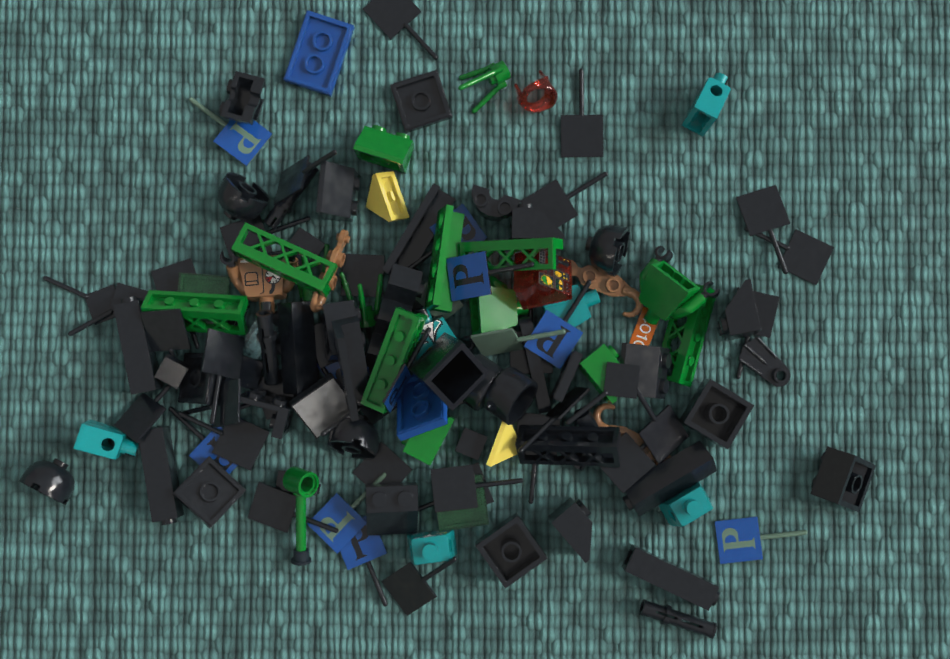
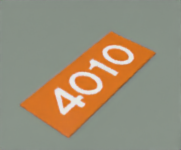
[629,306,658,346]

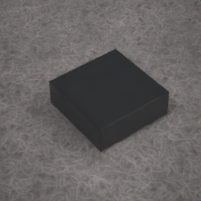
[154,354,190,389]
[455,427,488,460]

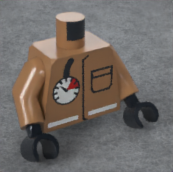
[220,244,300,313]

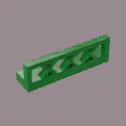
[424,204,465,313]
[231,222,338,298]
[460,237,563,271]
[662,284,715,388]
[141,290,248,335]
[360,307,428,414]

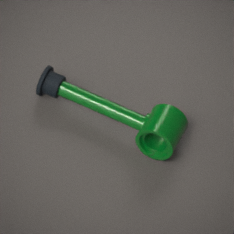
[283,466,319,566]

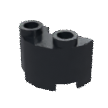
[219,71,265,125]
[472,184,521,222]

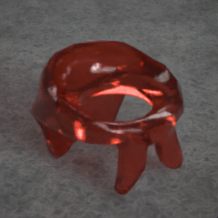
[514,70,558,113]

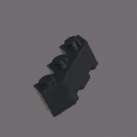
[365,263,425,368]

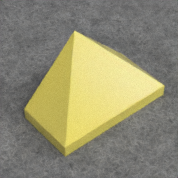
[366,171,409,222]
[486,421,518,467]

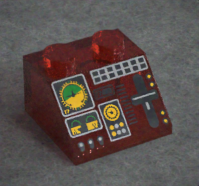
[513,250,572,310]

